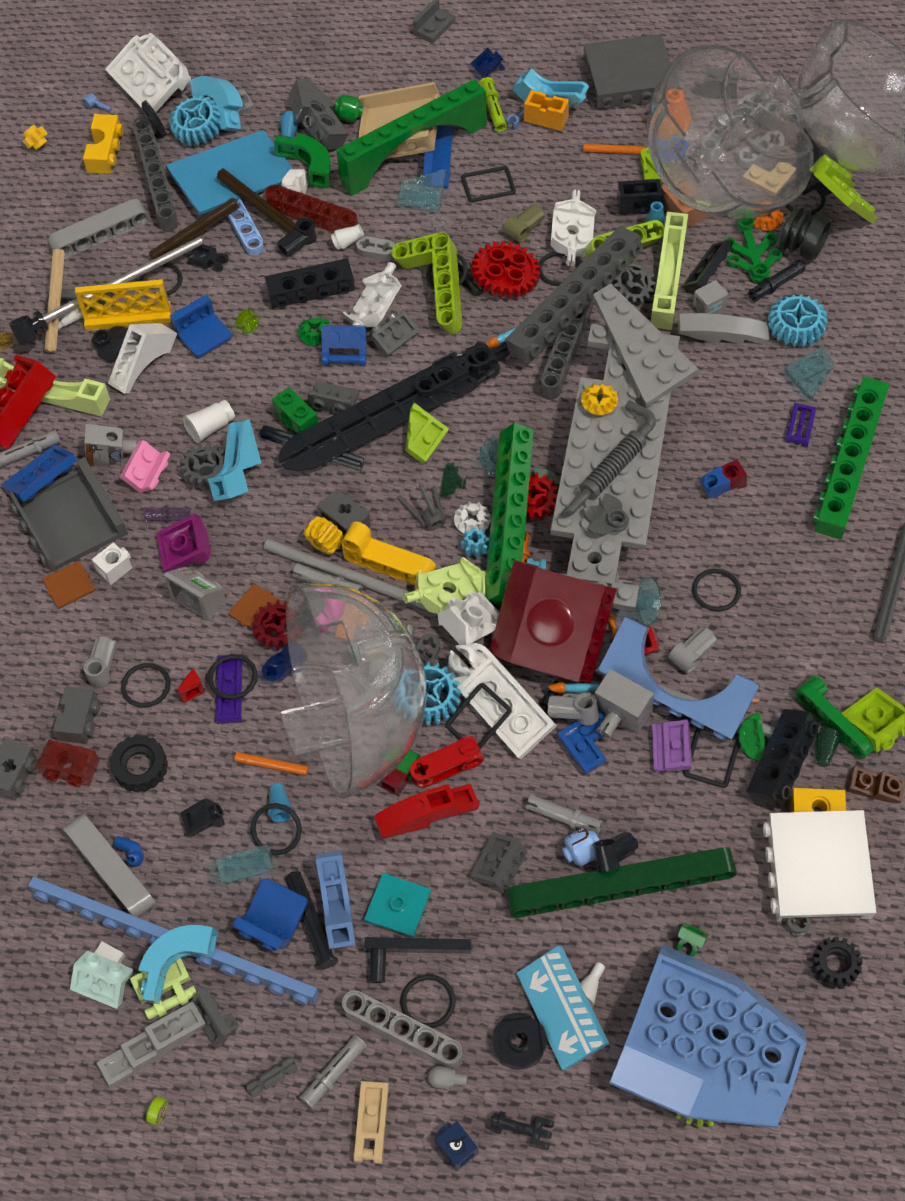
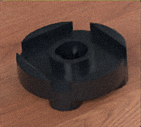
[492,1013,547,1070]

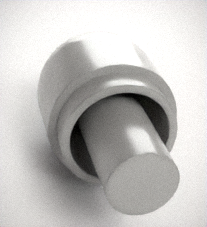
[428,1066,467,1090]

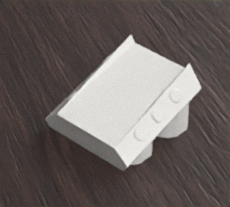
[438,591,500,645]

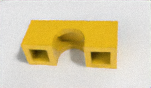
[83,114,124,174]

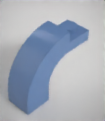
[315,850,356,949]

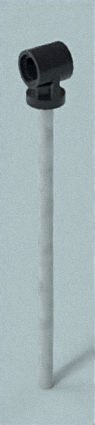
[9,237,203,345]

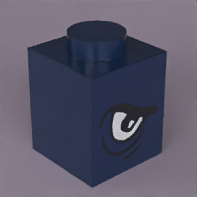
[435,1121,479,1171]

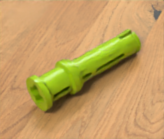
[478,77,507,132]

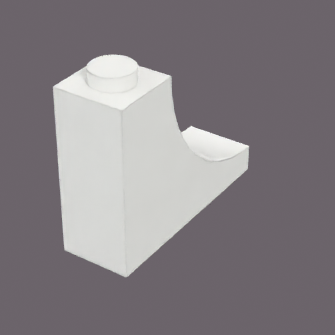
[108,323,177,394]

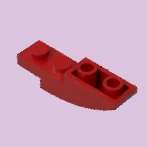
[374,784,480,839]

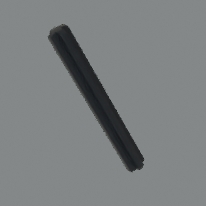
[260,425,365,470]

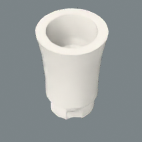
[183,400,235,444]

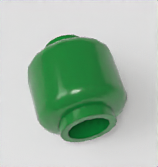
[334,94,363,123]

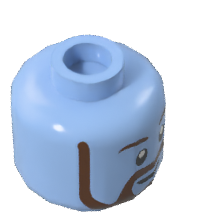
[562,828,599,866]

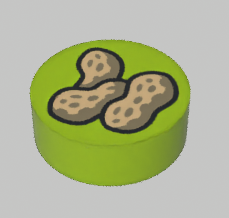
[146,1096,168,1126]

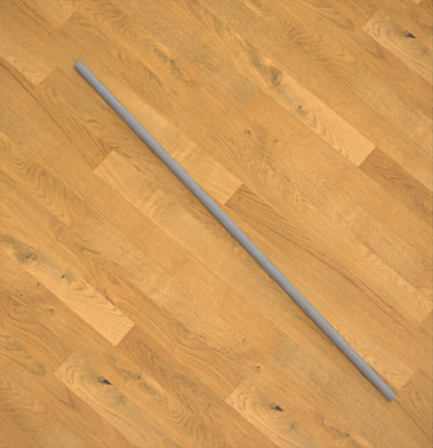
[264,539,775,739]

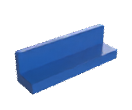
[423,125,453,189]

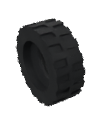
[110,735,168,793]

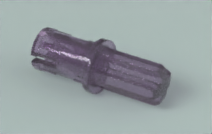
[143,505,190,524]

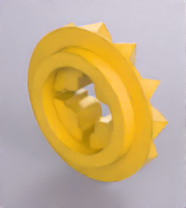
[581,382,618,415]

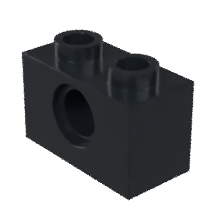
[617,179,663,215]

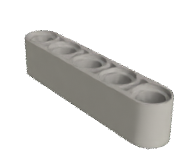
[48,199,149,259]
[62,813,156,918]
[342,990,463,1069]

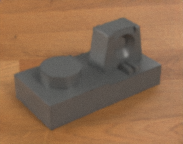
[191,987,239,1049]

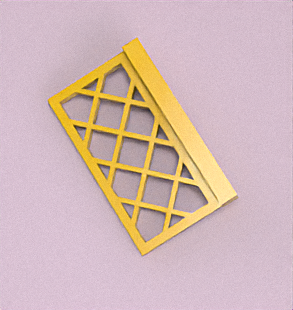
[75,279,171,331]

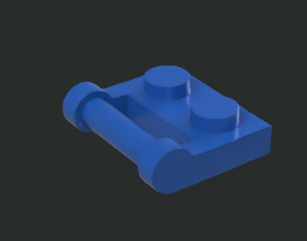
[322,325,367,366]

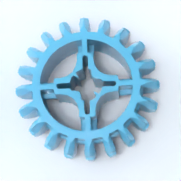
[169,95,221,147]
[768,293,828,348]
[395,661,461,726]

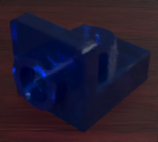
[470,47,505,78]

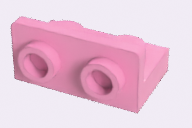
[120,440,170,493]

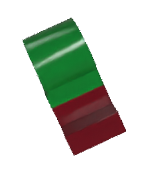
[378,746,421,797]

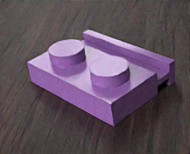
[652,720,692,773]

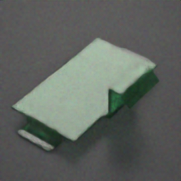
[439,462,466,497]

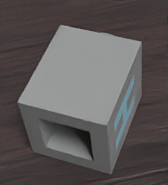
[693,280,728,314]

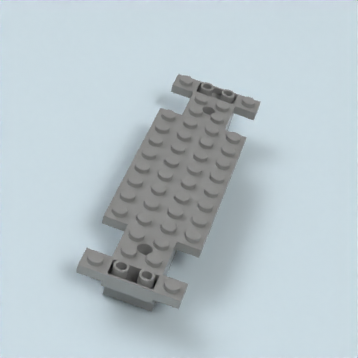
[551,324,680,612]

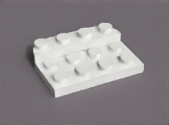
[105,33,191,112]

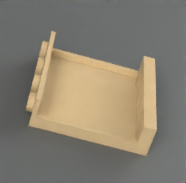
[358,82,440,159]

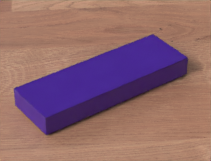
[216,654,243,724]

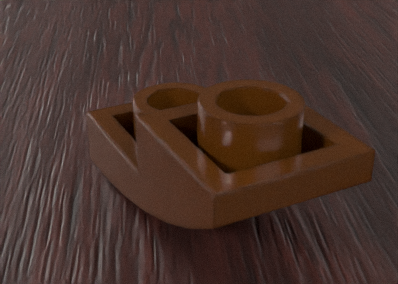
[847,766,905,804]

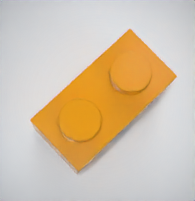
[524,90,569,131]

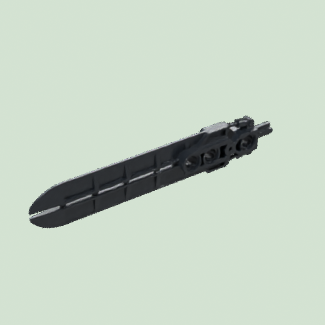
[278,342,510,471]

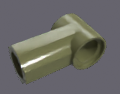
[503,204,544,243]

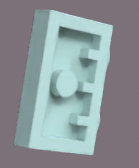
[70,951,133,1009]

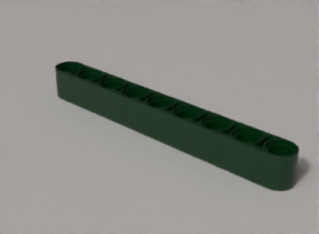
[505,847,737,918]

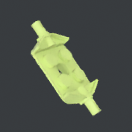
[402,557,487,614]

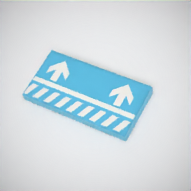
[517,946,609,1070]

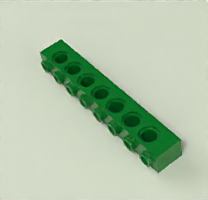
[812,376,890,540]
[485,423,534,608]

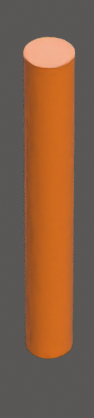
[583,144,645,155]
[234,752,309,776]

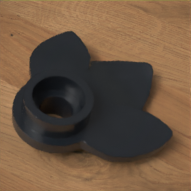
[92,326,128,362]

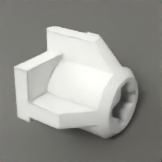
[281,169,308,194]

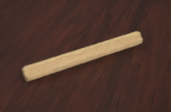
[44,249,65,353]

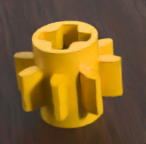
[22,125,48,150]

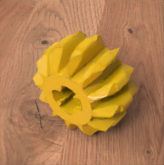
[303,516,344,555]

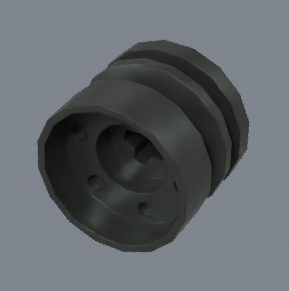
[779,205,832,261]

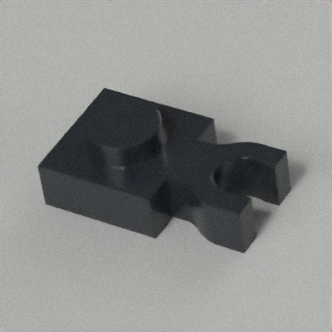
[188,244,229,272]

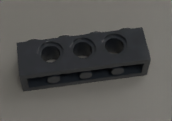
[264,258,355,309]
[746,709,819,810]

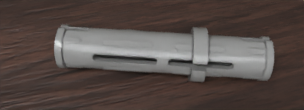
[0,430,61,467]
[293,563,363,600]
[526,794,603,836]
[299,1035,367,1109]

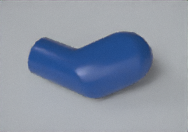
[114,836,144,867]

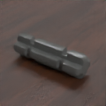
[246,1057,297,1097]

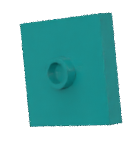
[364,873,431,938]

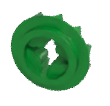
[298,316,330,346]

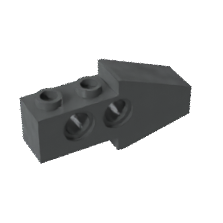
[289,79,349,150]

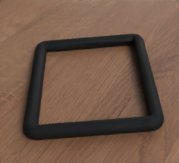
[461,166,516,202]
[445,683,512,749]
[683,726,740,788]

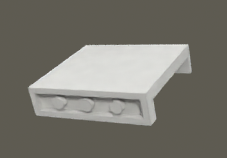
[763,810,876,922]

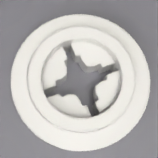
[454,501,491,533]

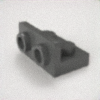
[413,0,455,44]
[367,310,420,357]
[307,381,359,414]
[470,832,527,894]

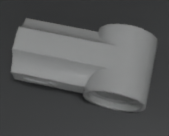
[668,627,717,674]
[84,636,117,688]
[548,693,599,726]

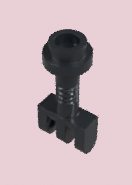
[490,1111,554,1150]

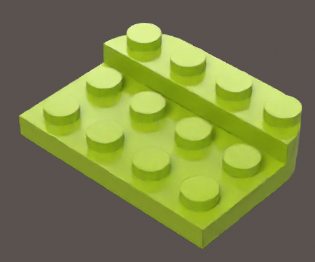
[809,154,878,224]

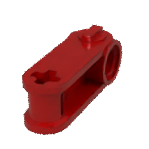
[410,736,485,788]

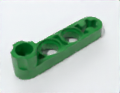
[795,675,874,759]

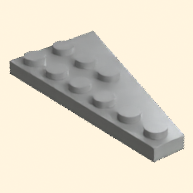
[593,284,698,408]

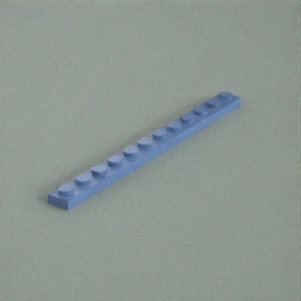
[28,877,319,1005]

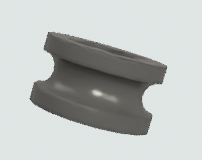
[786,917,811,936]

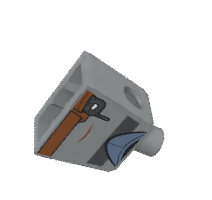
[84,424,137,466]

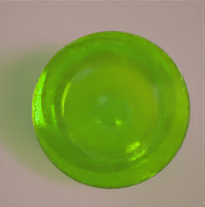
[236,309,259,333]

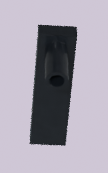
[364,937,471,983]

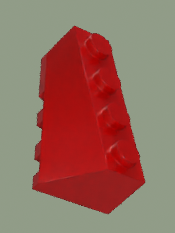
[0,354,57,449]

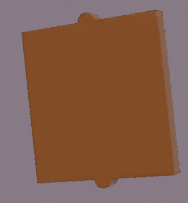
[42,561,96,609]
[228,584,284,630]

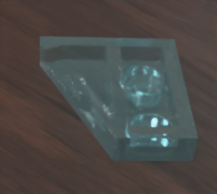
[398,169,446,211]
[784,348,835,401]

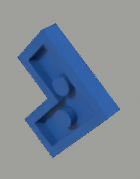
[557,709,606,775]

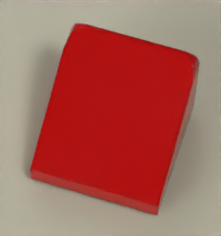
[177,668,205,703]

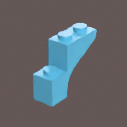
[512,68,589,110]
[208,419,261,501]

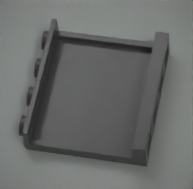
[583,34,677,109]
[10,457,128,572]

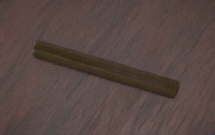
[217,168,296,233]
[149,198,239,260]

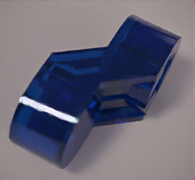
[262,643,307,683]

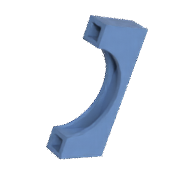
[598,617,760,741]

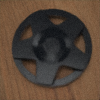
[141,100,167,136]

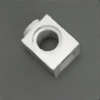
[92,542,132,585]

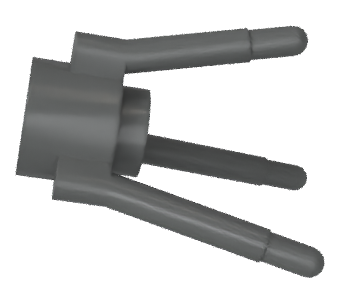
[397,483,446,530]

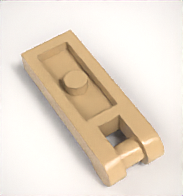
[354,1081,389,1164]

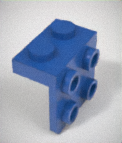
[170,294,232,357]
[233,878,308,951]

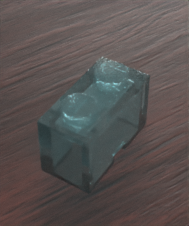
[216,845,276,884]

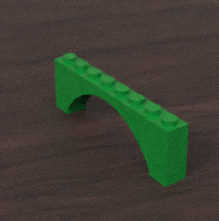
[336,79,487,196]

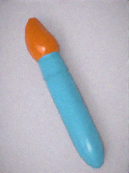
[486,327,517,348]
[548,682,600,694]

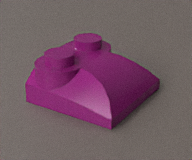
[156,514,211,572]

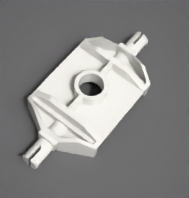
[550,189,596,266]
[343,262,401,327]

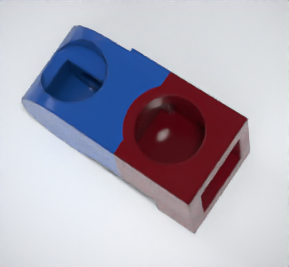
[700,459,747,498]

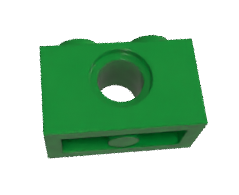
[272,387,318,435]

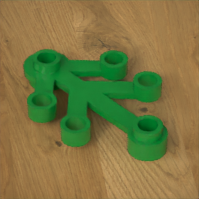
[724,214,782,283]

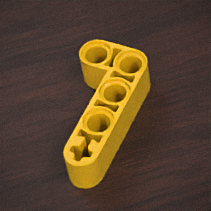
[342,521,436,585]

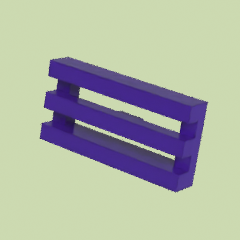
[785,403,817,447]

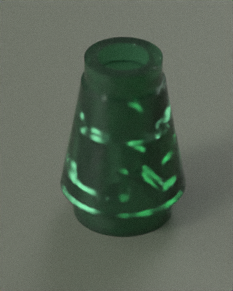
[815,727,841,767]

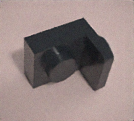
[180,798,225,836]

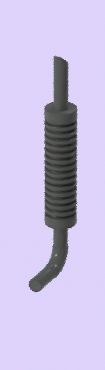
[561,400,656,517]

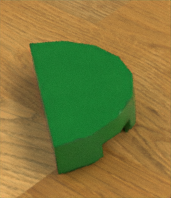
[739,712,766,761]

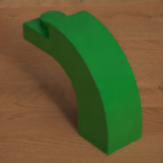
[274,133,331,189]

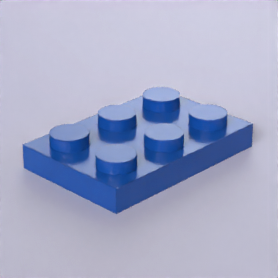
[1,444,77,502]

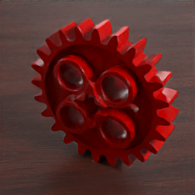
[471,240,541,299]

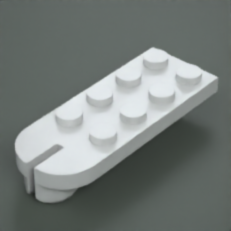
[447,643,557,759]

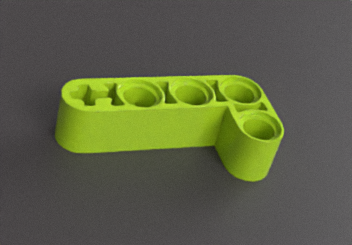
[584,220,665,258]

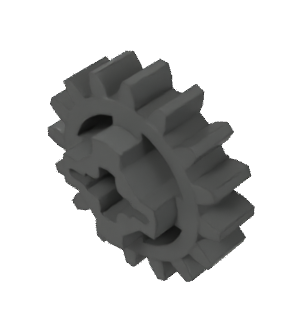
[612,259,656,306]
[180,442,225,489]

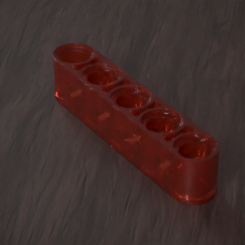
[265,184,358,233]

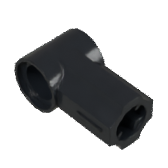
[277,217,317,257]
[593,832,639,872]

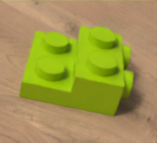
[842,687,905,753]

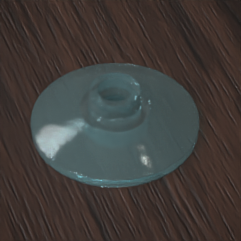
[636,577,661,625]

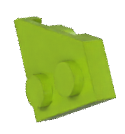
[405,403,449,464]

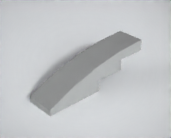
[678,313,769,344]
[96,1001,206,1089]

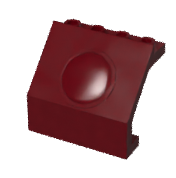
[490,560,617,683]

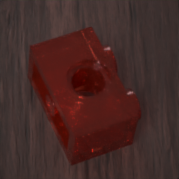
[37,739,100,787]

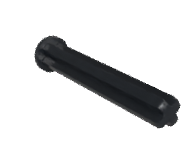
[287,871,338,970]

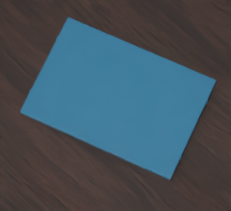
[166,130,293,215]

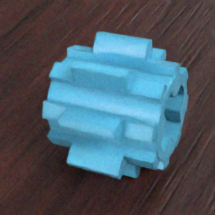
[461,528,490,558]

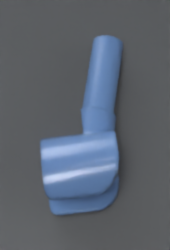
[83,93,112,112]
[507,109,524,130]

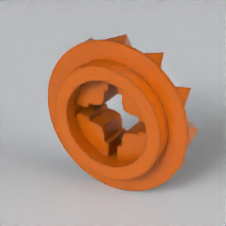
[750,202,783,231]

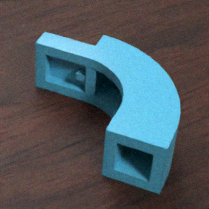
[190,76,243,131]
[139,925,218,1004]

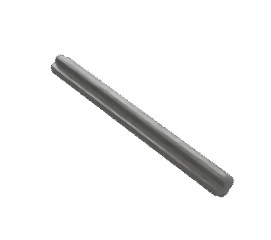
[873,522,905,643]

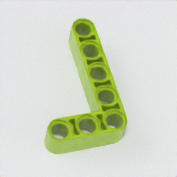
[392,232,462,335]

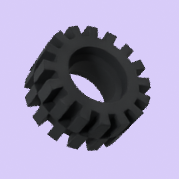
[811,937,863,989]

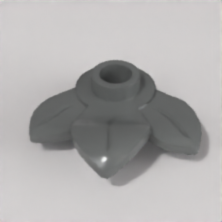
[584,493,629,535]

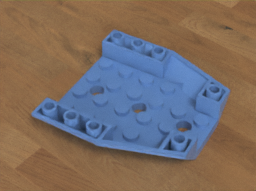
[609,944,807,1128]

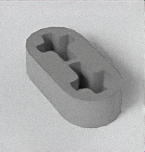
[356,236,395,261]

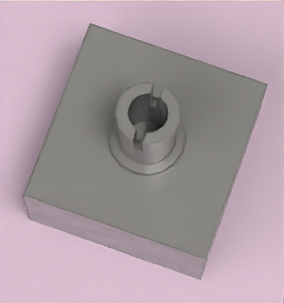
[595,669,654,739]

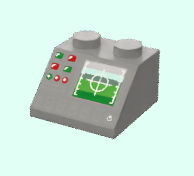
[164,567,226,621]

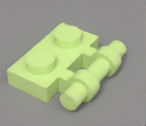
[130,958,196,1020]

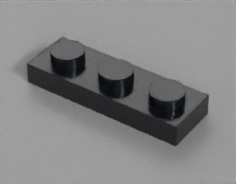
[682,240,732,292]

